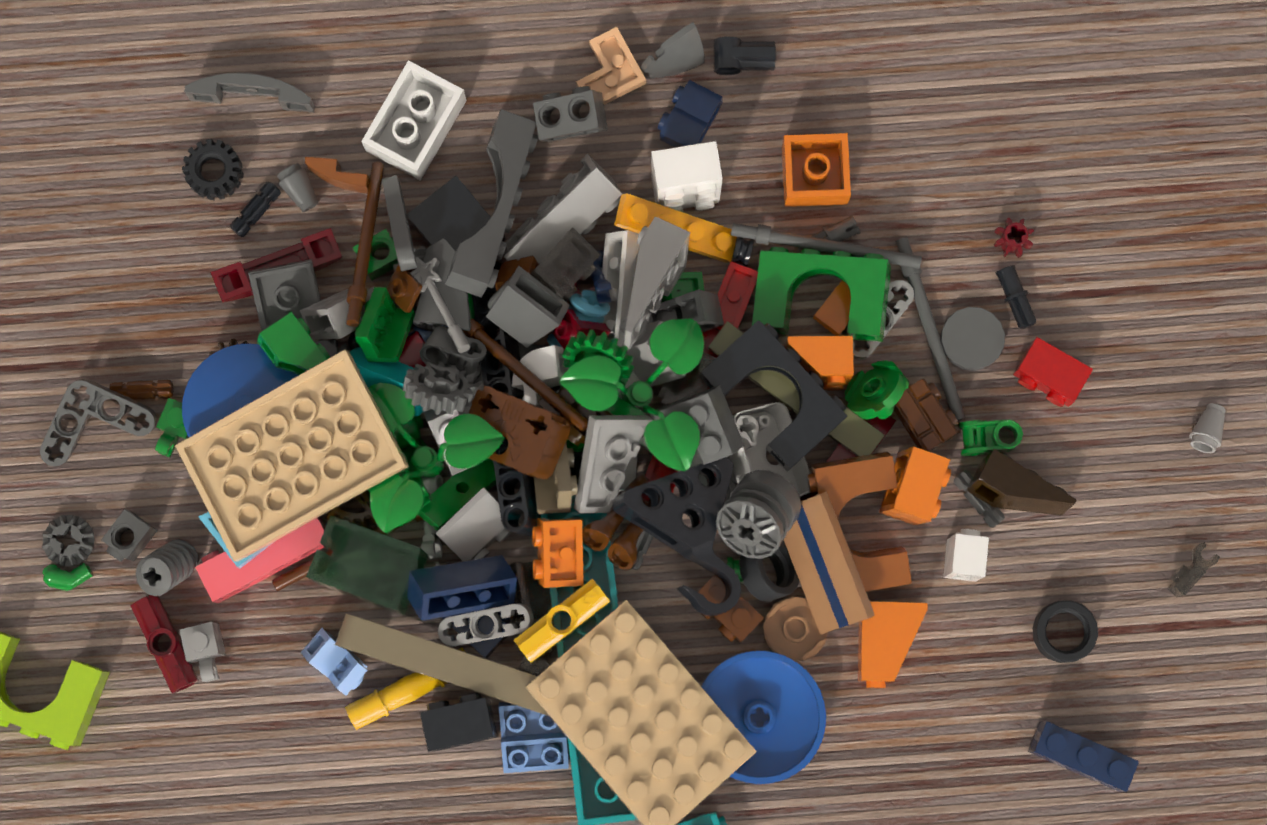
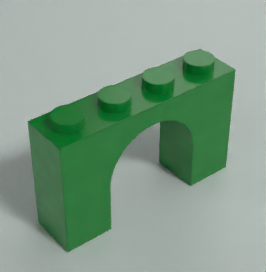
[752,247,891,342]

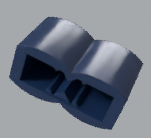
[657,80,723,148]

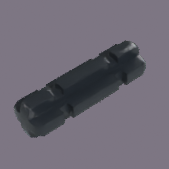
[230,181,281,237]

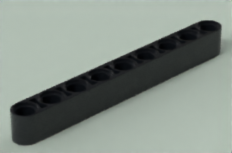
[472,261,541,536]

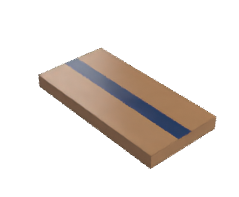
[784,492,875,635]

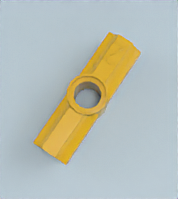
[514,579,610,663]

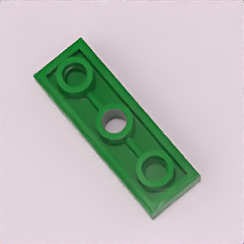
[418,458,496,531]

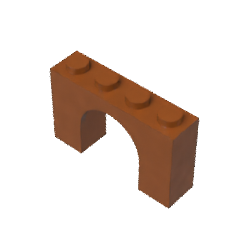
[807,452,912,591]

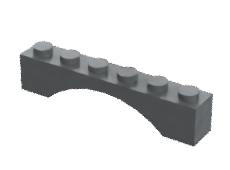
[445,109,538,298]

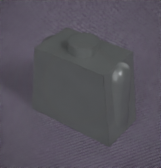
[486,266,570,348]

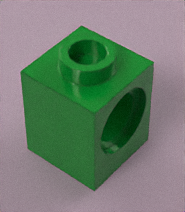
[353,229,398,281]

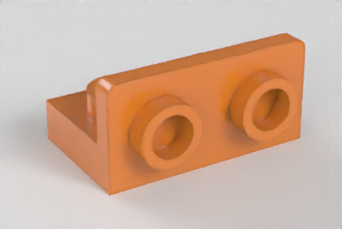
[532,518,583,588]

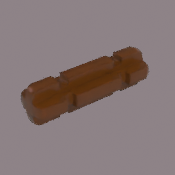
[109,379,174,401]

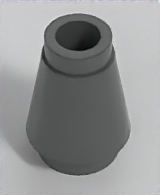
[277,163,319,212]

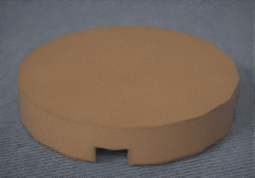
[763,597,828,662]

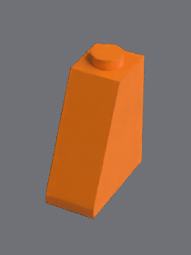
[858,601,928,688]

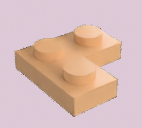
[576,27,646,109]

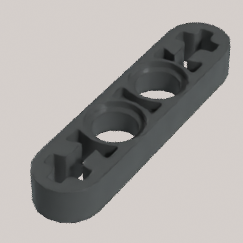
[382,175,417,272]

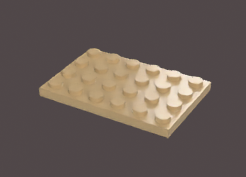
[175,350,409,562]
[525,600,757,825]

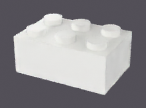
[361,60,467,181]
[651,141,723,212]

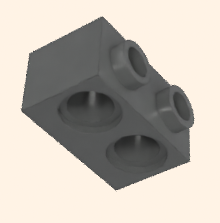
[533,86,608,143]
[648,289,724,333]

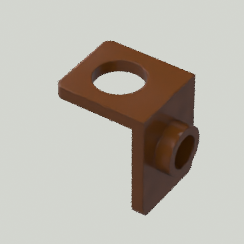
[387,265,422,313]

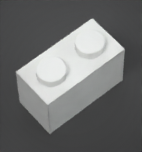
[943,529,989,582]

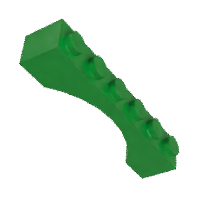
[257,312,409,493]

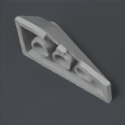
[624,217,690,349]

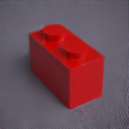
[1013,337,1093,407]

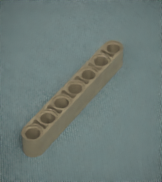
[335,614,549,716]

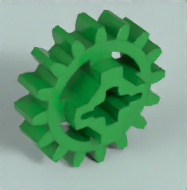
[562,330,634,389]

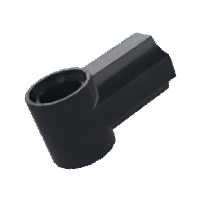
[714,36,776,75]

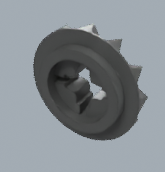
[42,515,95,566]

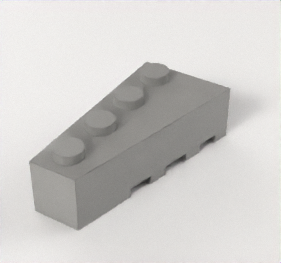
[503,153,622,274]

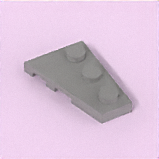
[574,415,653,513]

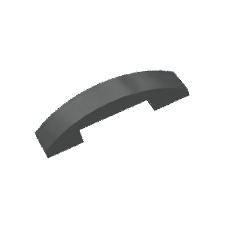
[184,73,315,113]

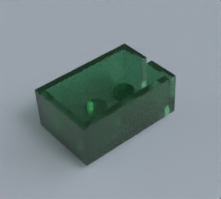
[306,516,429,616]

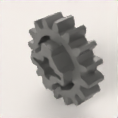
[403,362,476,415]

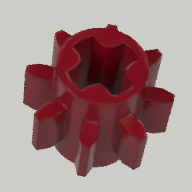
[994,218,1034,258]

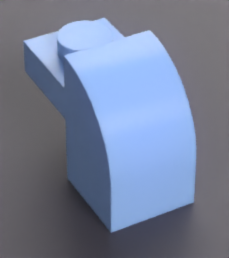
[301,628,368,695]

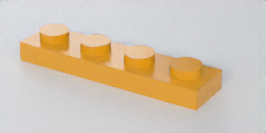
[614,193,737,263]

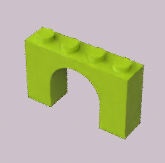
[0,632,110,750]

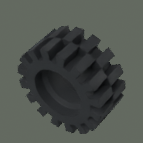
[182,139,244,200]

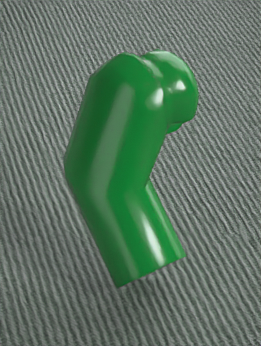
[42,563,94,591]

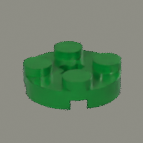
[845,360,909,419]

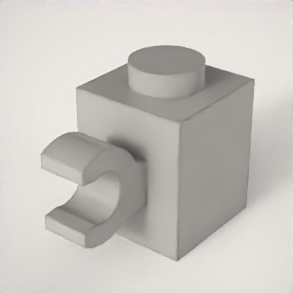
[179,622,226,683]

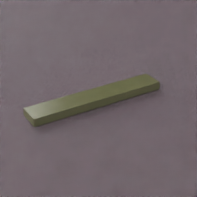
[708,322,884,457]

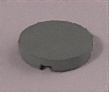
[941,307,1005,371]

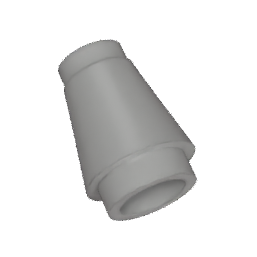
[1189,403,1226,454]

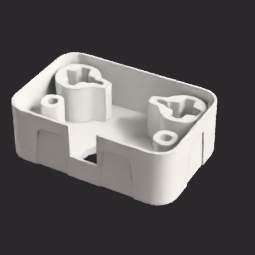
[729,402,810,497]

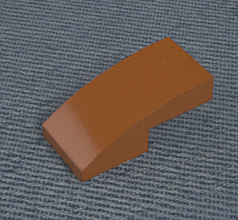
[305,157,369,194]

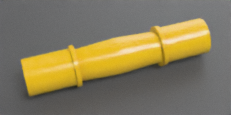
[345,647,466,730]

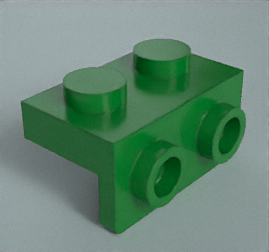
[355,287,415,362]

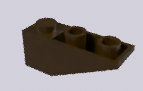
[966,449,1077,515]

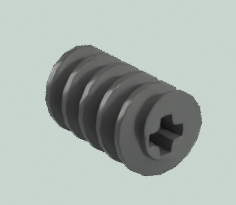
[136,539,199,596]

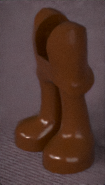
[582,474,651,570]

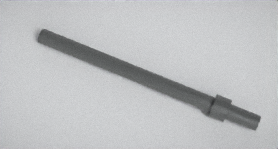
[731,223,922,269]
[896,237,966,421]

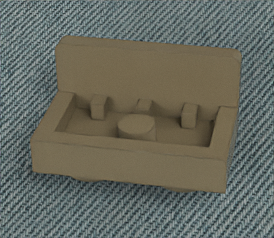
[534,443,577,514]

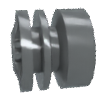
[716,470,802,559]

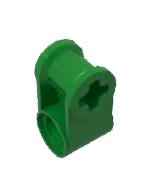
[959,420,1023,456]

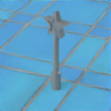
[410,257,470,353]

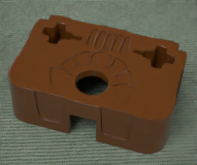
[468,386,571,480]

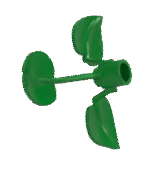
[559,318,704,472]
[368,383,504,533]

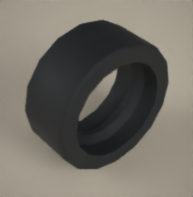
[739,541,799,602]
[1032,600,1098,663]

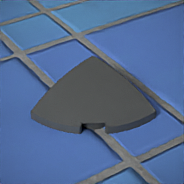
[640,22,705,78]

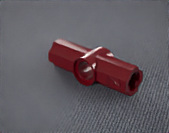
[130,595,199,694]

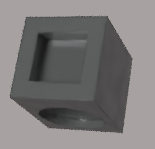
[101,509,158,562]

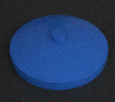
[182,344,299,437]
[701,651,826,784]

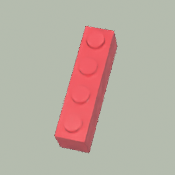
[195,516,333,604]

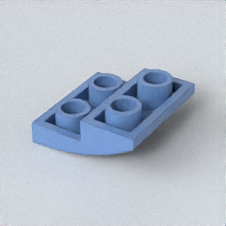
[499,702,569,773]

